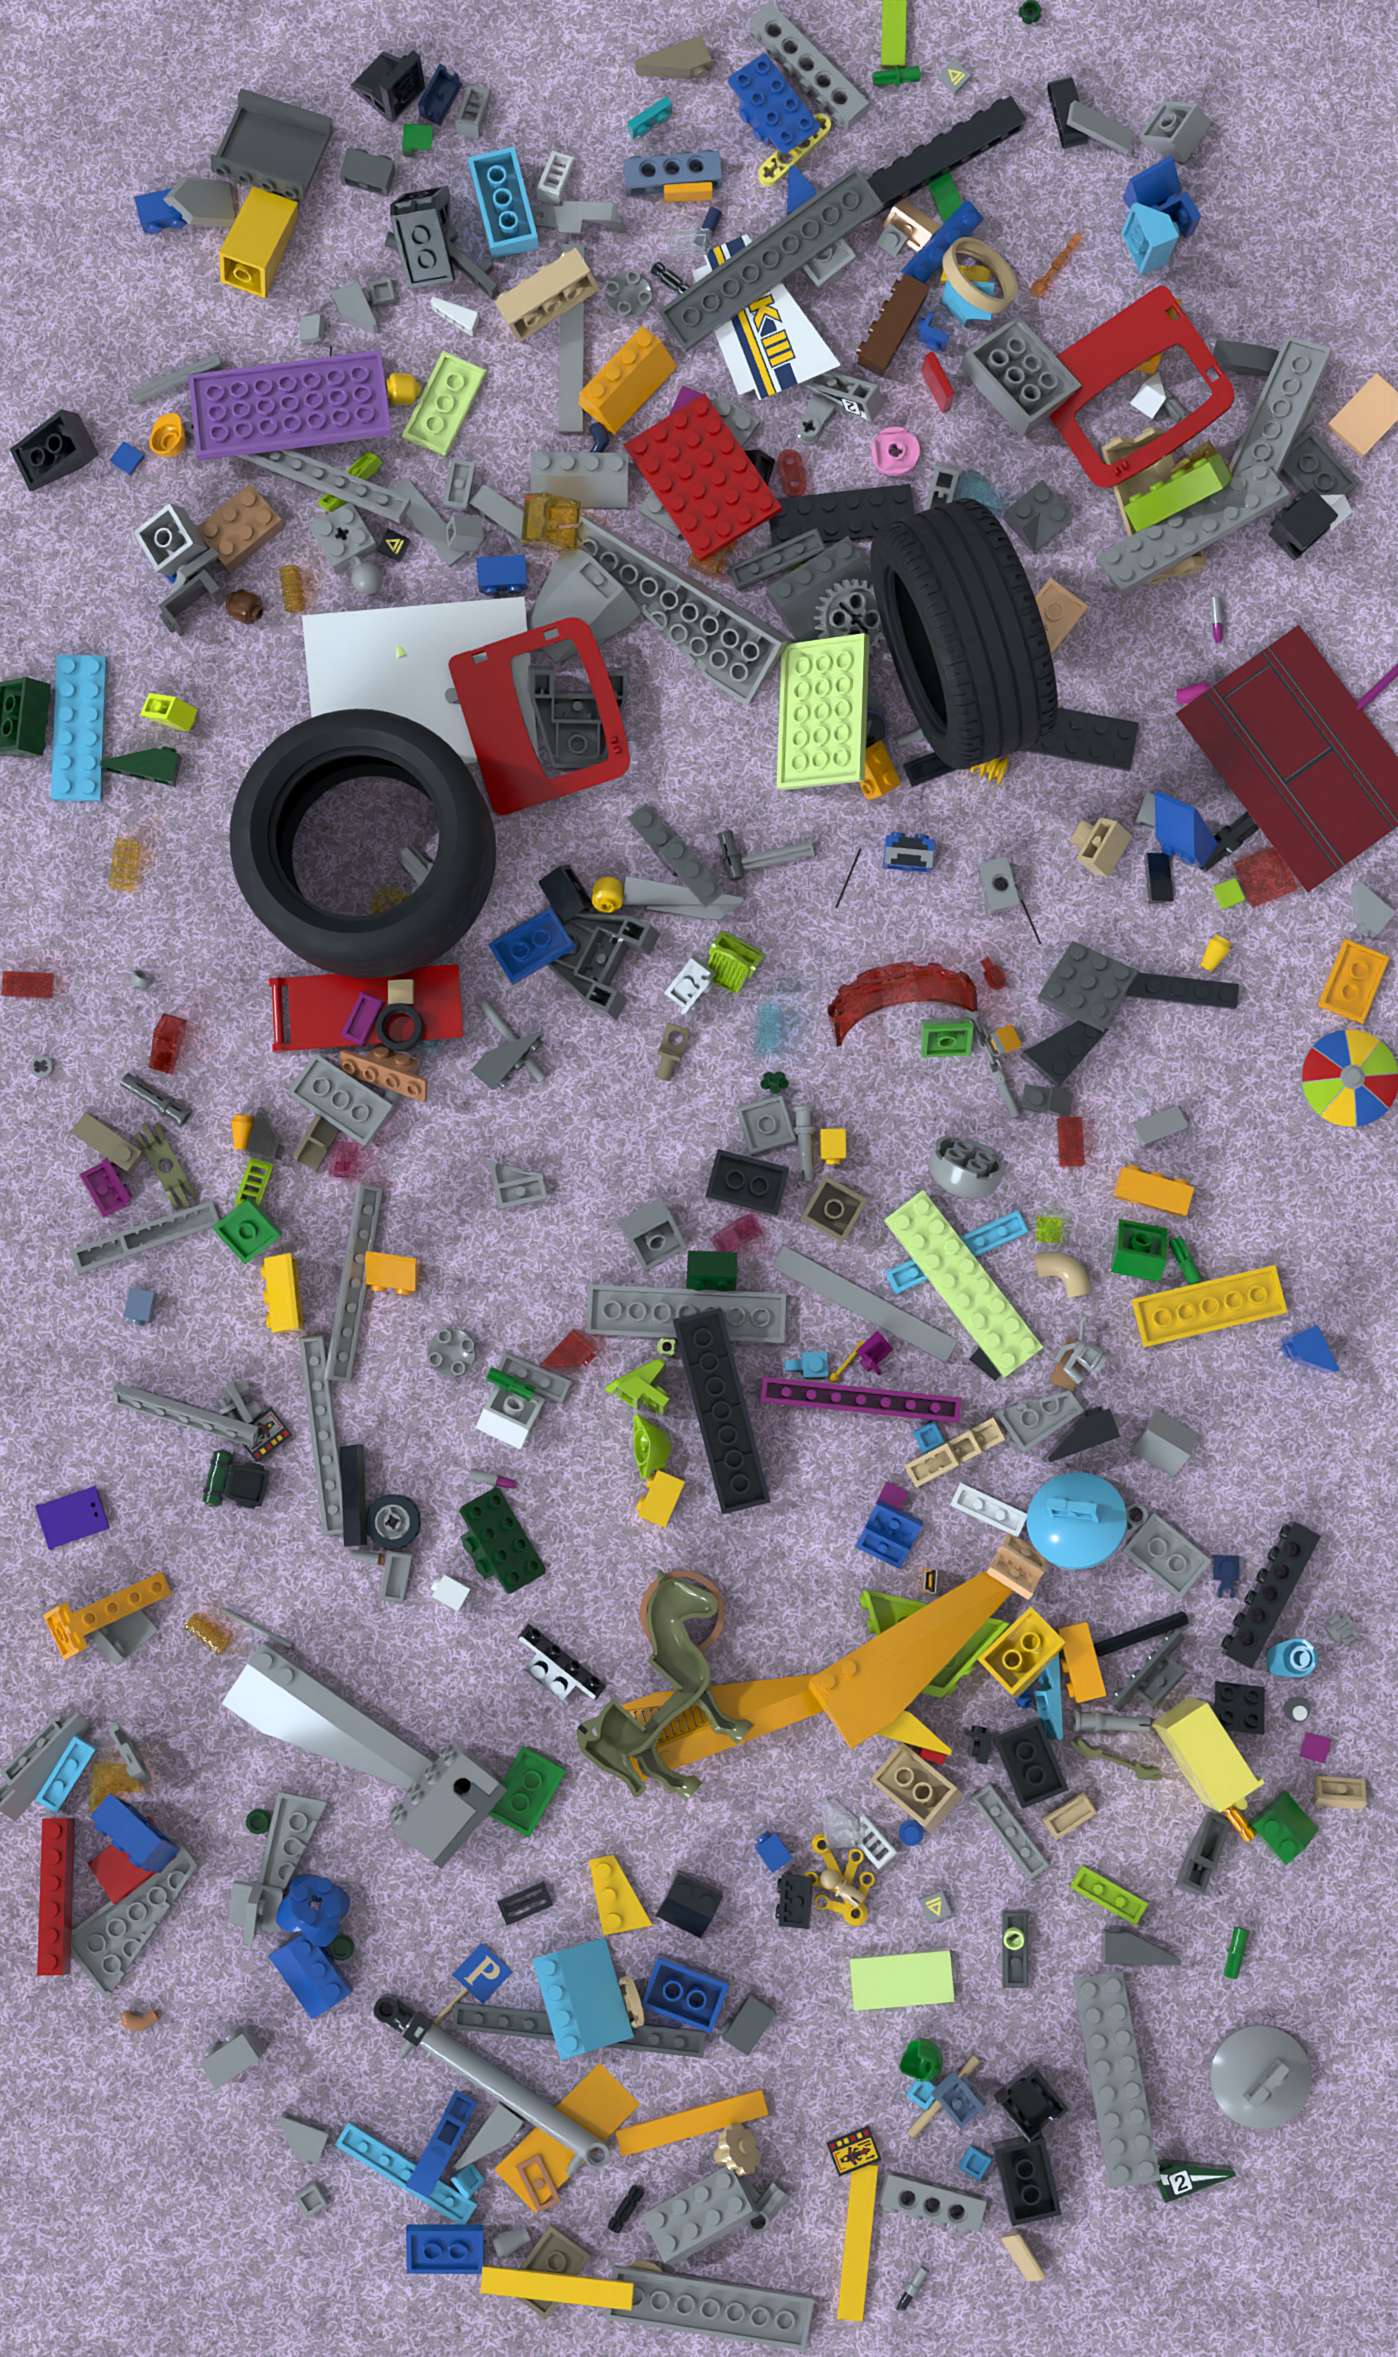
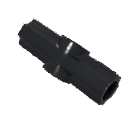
[1198,812,1259,873]

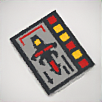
[243,1408,292,1462]

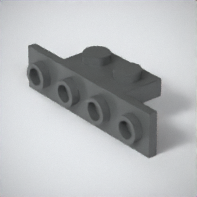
[1110,1629,1187,1712]

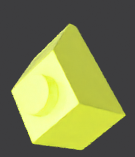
[140,693,198,732]

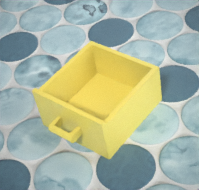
[1150,1697,1265,1812]

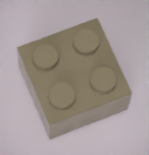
[799,1175,868,1244]

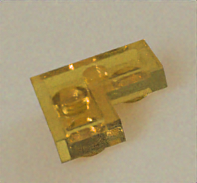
[88,1761,143,1814]

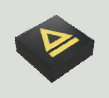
[377,528,411,562]

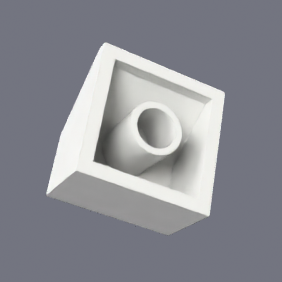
[476,1385,545,1449]

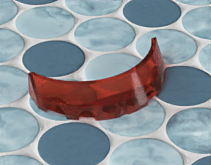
[827,962,978,1047]

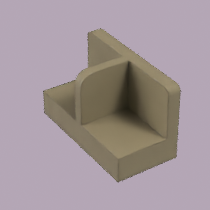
[293,1114,340,1171]

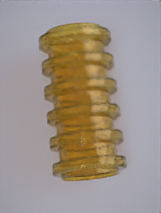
[279,565,306,613]
[184,1612,231,1656]

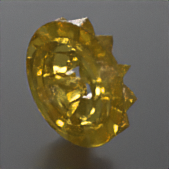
[371,886,408,914]

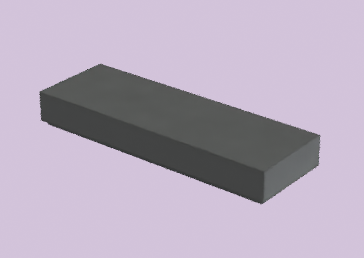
[1002,1910,1028,1988]

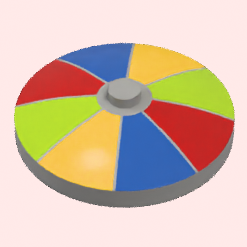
[1300,1030,1398,1128]

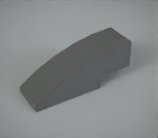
[1213,340,1280,377]
[1175,1812,1231,1896]

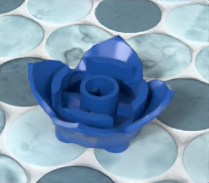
[276,1874,350,1947]

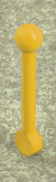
[829,1341,865,1383]

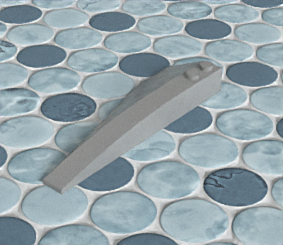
[569,514,790,706]
[221,1641,460,1789]

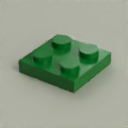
[212,1196,283,1264]

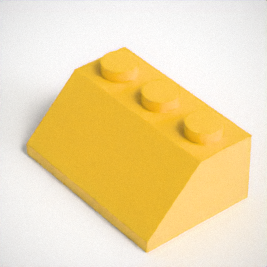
[261,1253,304,1334]

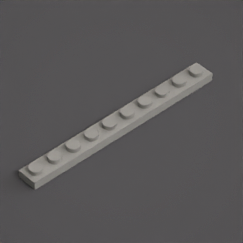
[184,416,411,523]

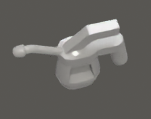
[1054,1314,1109,1384]

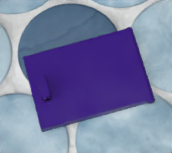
[35,1486,110,1550]

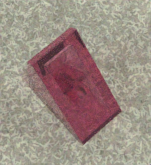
[329,1142,359,1181]
[709,1212,764,1252]

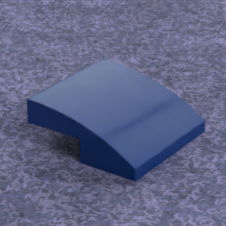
[855,1500,924,1569]

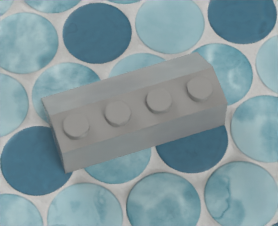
[530,451,628,509]

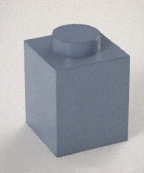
[124,1287,158,1326]

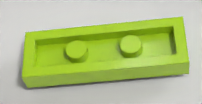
[317,451,383,513]
[1069,1865,1148,1926]

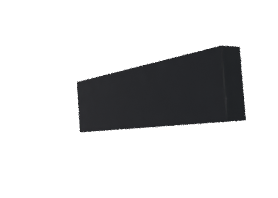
[340,1444,367,1547]

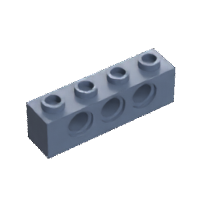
[624,149,722,197]

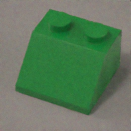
[1111,1219,1167,1282]
[1248,1790,1319,1865]

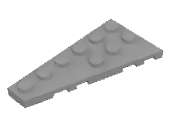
[71,1844,199,2000]

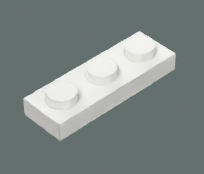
[949,1483,1027,1537]

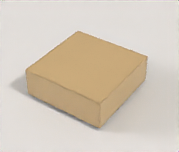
[388,979,414,1006]

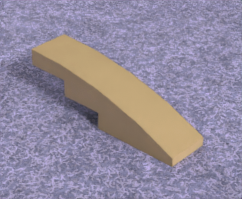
[904,1416,1006,1487]

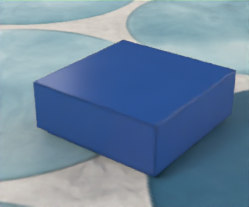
[110,441,144,476]

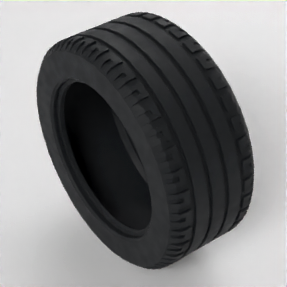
[870,498,1058,770]

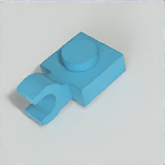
[784,1352,828,1378]

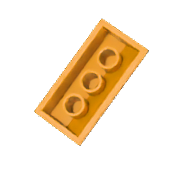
[578,325,677,435]

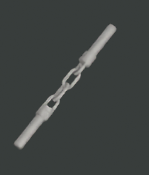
[952,972,1020,1119]

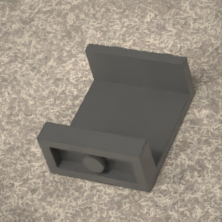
[158,569,226,637]

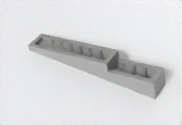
[69,1201,219,1275]

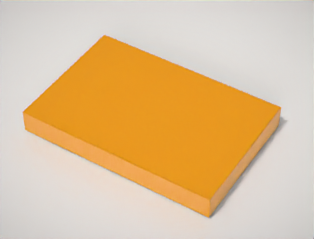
[1317,938,1390,1025]

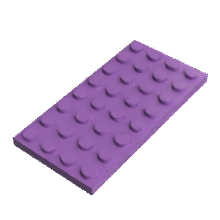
[188,350,392,461]

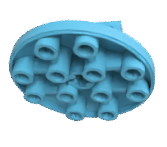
[1027,1472,1128,1570]

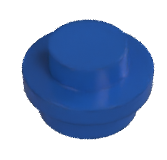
[898,1820,924,1846]

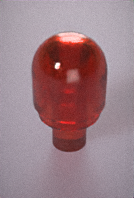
[980,957,1007,990]

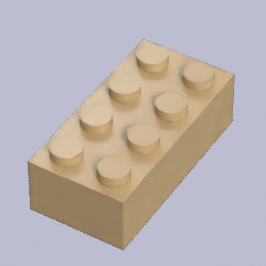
[494,247,600,342]

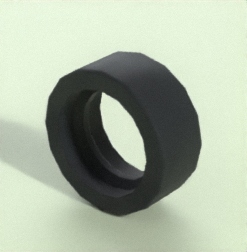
[376,1003,424,1052]

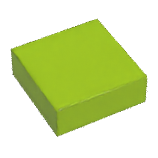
[1212,878,1245,911]

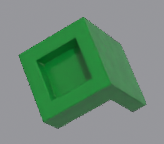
[402,124,434,157]

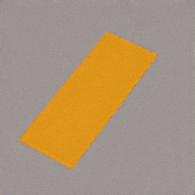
[494,2063,641,2212]

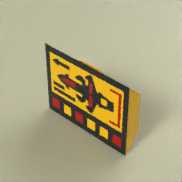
[827,2126,881,2177]

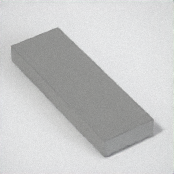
[1067,100,1134,155]
[497,1352,573,1404]

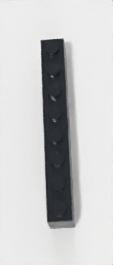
[865,96,1027,222]

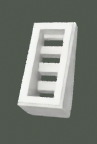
[537,151,575,206]
[430,297,479,337]
[845,1814,899,1870]

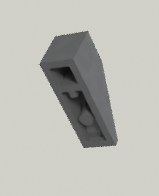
[1101,1925,1181,1965]

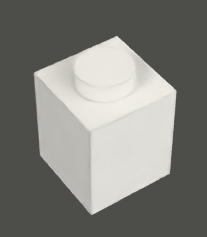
[431,1574,472,1611]

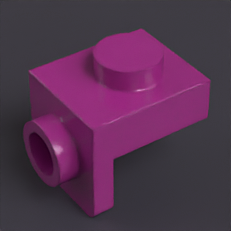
[856,1331,893,1376]

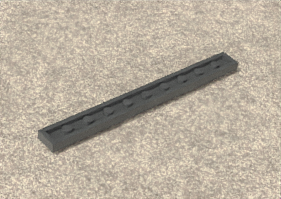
[451,2001,706,2058]

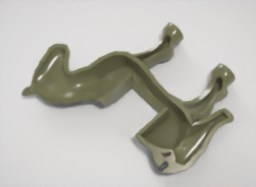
[576,1570,754,1801]

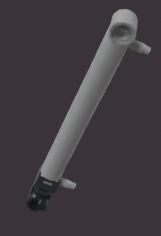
[374,1994,610,2176]

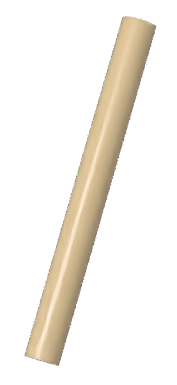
[907,2055,981,2139]

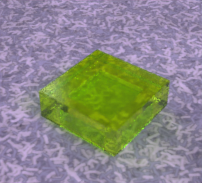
[1035,1217,1062,1243]

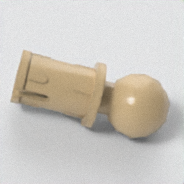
[820,1869,866,1909]

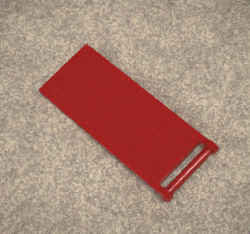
[269,964,463,1053]

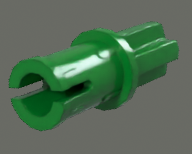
[872,66,921,86]
[1169,1236,1203,1285]
[486,1367,536,1401]
[1223,1927,1250,1979]

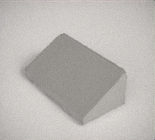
[1132,1105,1189,1146]

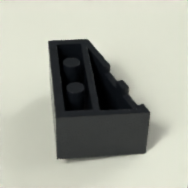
[1020,1020,1109,1087]

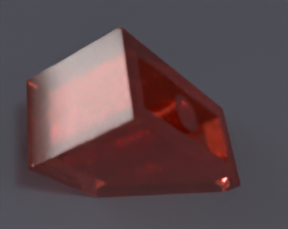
[540,1328,596,1369]

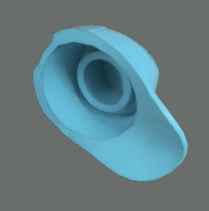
[1267,1638,1319,1678]

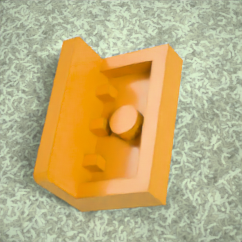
[859,740,902,800]

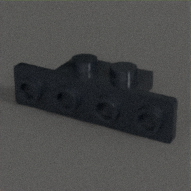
[518,1624,606,1701]

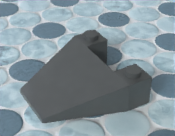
[528,666,628,769]
[547,913,660,1021]

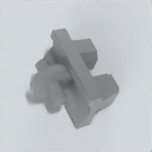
[216,1380,262,1424]

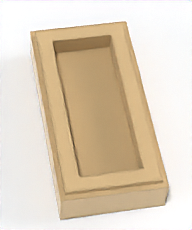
[1041,1791,1098,1841]

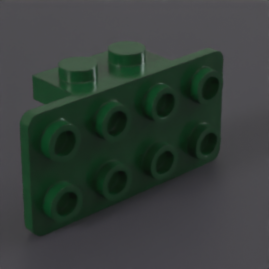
[459,1487,546,1594]

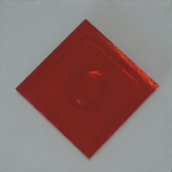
[1233,847,1298,908]

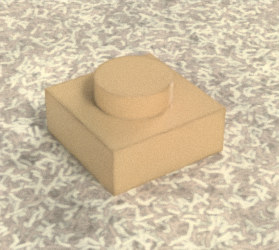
[1069,820,1094,849]

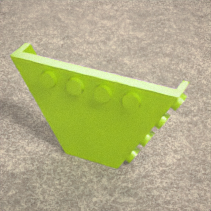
[858,1588,1009,1698]

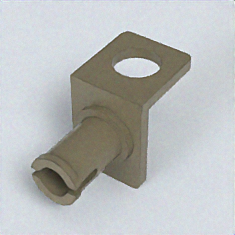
[655,1023,690,1081]

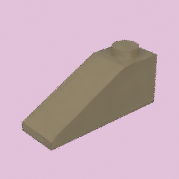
[635,35,712,79]
[71,1112,146,1174]

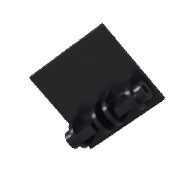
[1214,1681,1265,1735]

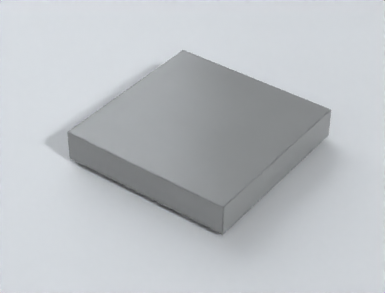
[735,1094,797,1155]

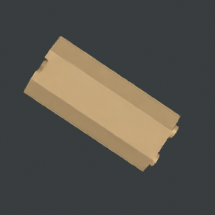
[1101,427,1208,584]

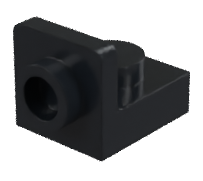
[964,1725,992,1765]

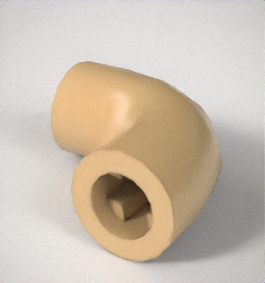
[1034,1252,1092,1298]

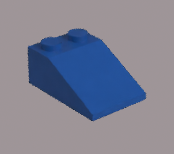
[1154,791,1218,868]

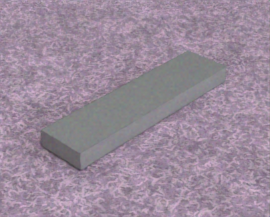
[390,477,468,568]
[970,1782,1050,1880]

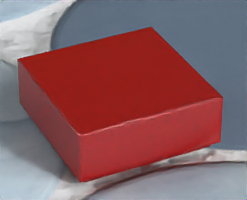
[918,1747,947,1765]

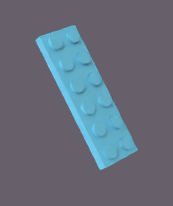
[51,655,107,802]

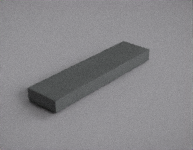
[728,528,826,591]

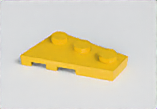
[589,1854,653,1935]

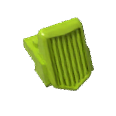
[707,930,766,993]
[604,1359,669,1416]

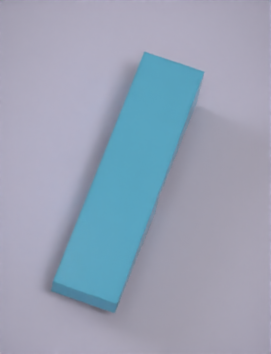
[1032,1653,1063,1740]

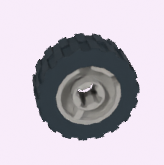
[366,1494,421,1550]

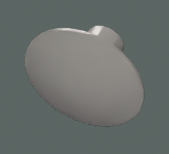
[604,270,652,318]
[427,1328,477,1378]

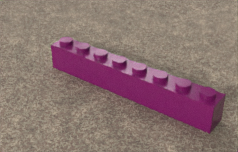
[759,1377,962,1423]

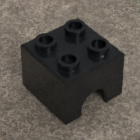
[1269,489,1338,561]
[993,2063,1069,2143]

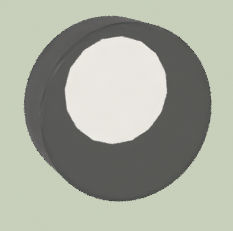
[1284,1697,1310,1723]

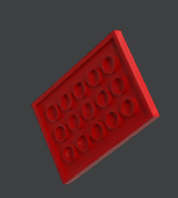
[623,393,783,563]

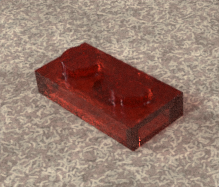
[1,971,54,999]
[1056,1117,1085,1168]

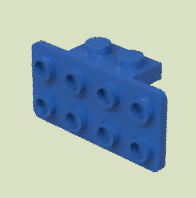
[728,54,820,154]

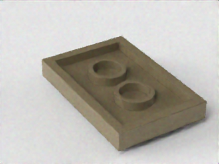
[516,2223,591,2320]

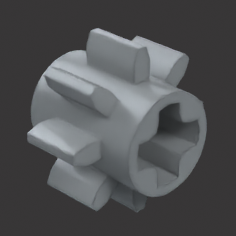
[1325,1614,1357,1645]

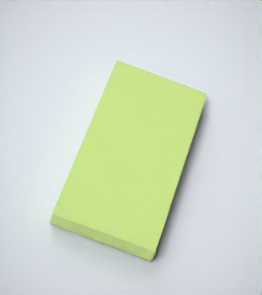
[402,351,487,458]
[849,1949,955,2011]

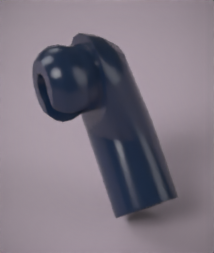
[589,423,610,453]

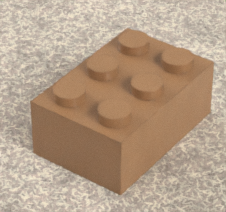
[196,484,285,574]

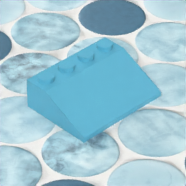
[532,1937,634,2060]

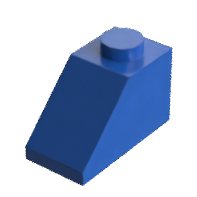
[786,166,817,216]

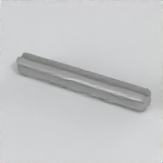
[131,353,222,404]

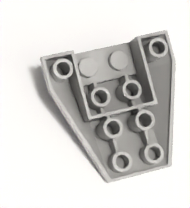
[526,545,642,664]

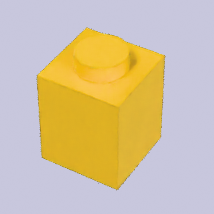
[819,1129,846,1165]

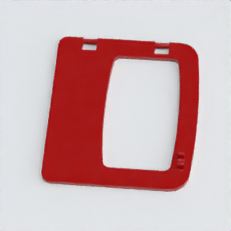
[1049,286,1235,488]
[448,617,631,815]

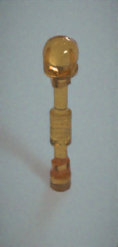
[1030,233,1082,298]

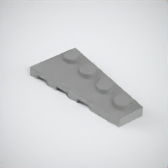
[258,1791,328,1893]

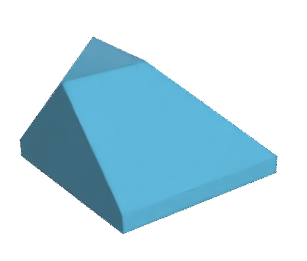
[941,280,994,327]

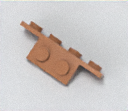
[340,1046,428,1102]

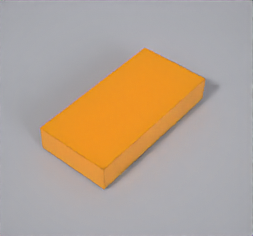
[664,182,712,203]

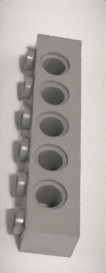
[749,2,869,131]

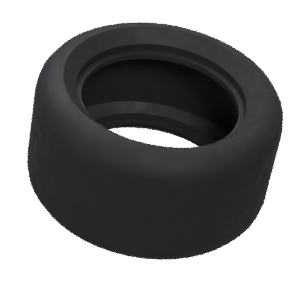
[229,709,496,978]

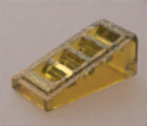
[108,838,142,893]

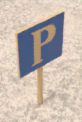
[433,1942,512,2025]

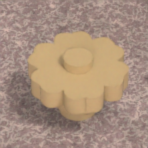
[714,2123,761,2177]

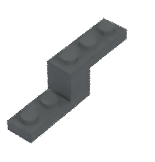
[627,803,725,908]

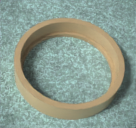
[942,237,1018,313]

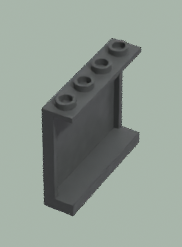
[210,88,333,201]

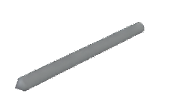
[219,1607,293,1649]

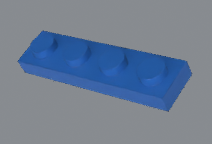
[900,200,984,283]

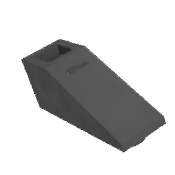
[470,1032,544,1090]

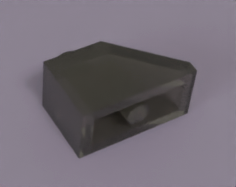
[245,1107,285,1165]

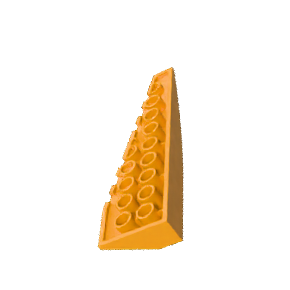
[809,1570,1014,1750]

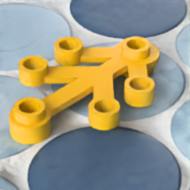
[803,1833,875,1926]

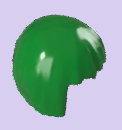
[899,2037,943,2082]

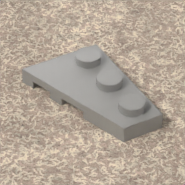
[994,1390,1084,1453]

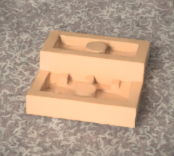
[986,1533,1049,1600]

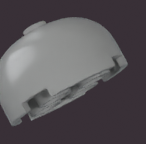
[929,1135,1006,1199]

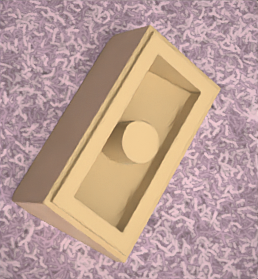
[1314,1776,1367,1810]
[1001,2228,1046,2282]

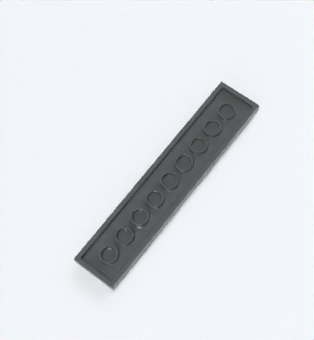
[658,166,884,352]

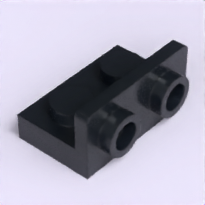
[775,1872,813,1929]

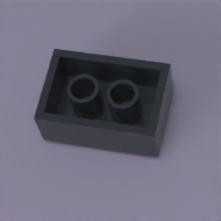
[705,1149,790,1218]
[992,1717,1069,1809]
[991,2132,1062,2226]

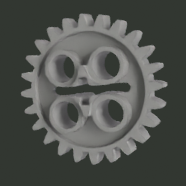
[814,579,886,655]

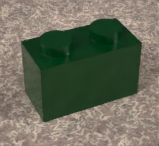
[686,1250,737,1292]

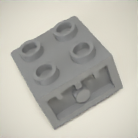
[89,1609,158,1665]

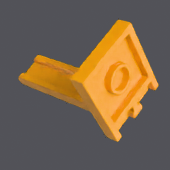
[43,1571,172,1661]

